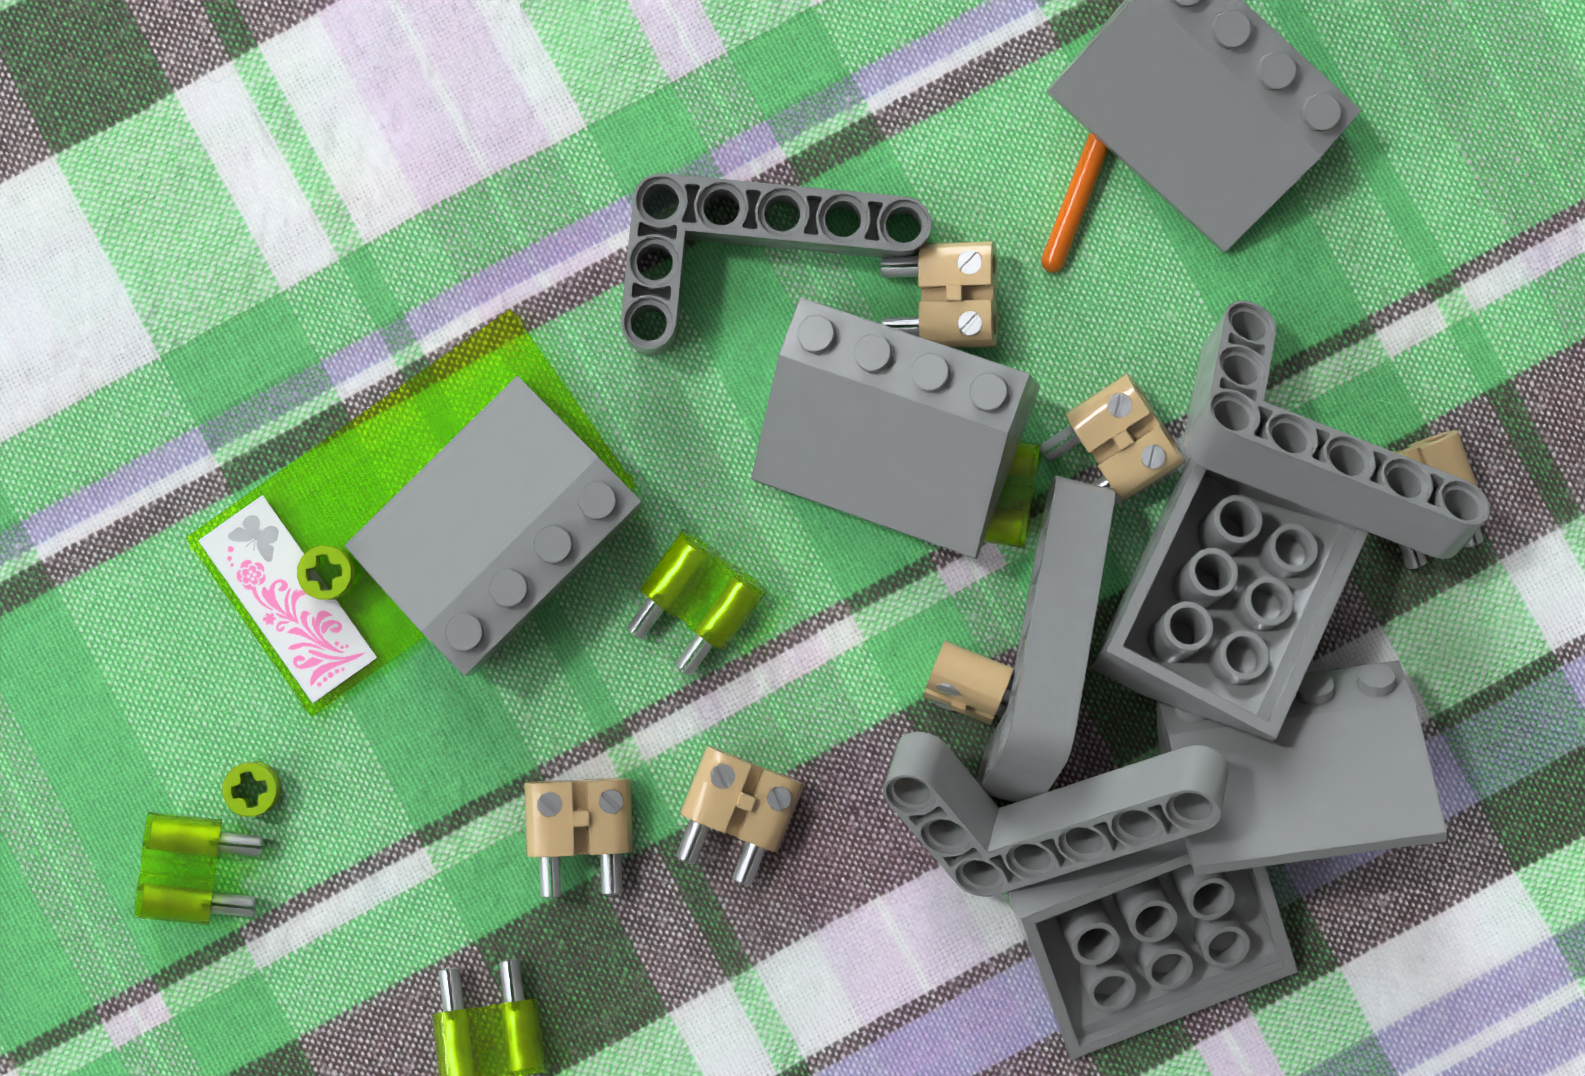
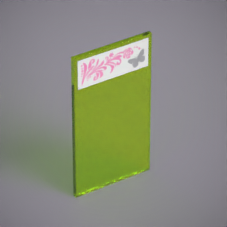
[186,309,637,717]

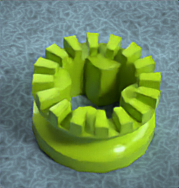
[297,545,356,600]
[222,761,282,817]

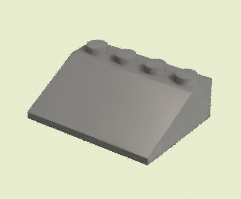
[1046,0,1361,252]
[751,297,1040,559]
[344,376,645,676]
[1089,458,1369,741]
[1156,660,1447,876]
[1007,837,1298,1060]

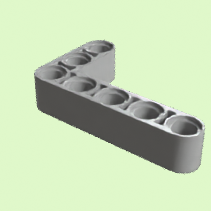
[621,173,932,356]
[1184,300,1490,559]
[977,475,1115,803]
[883,732,1229,897]

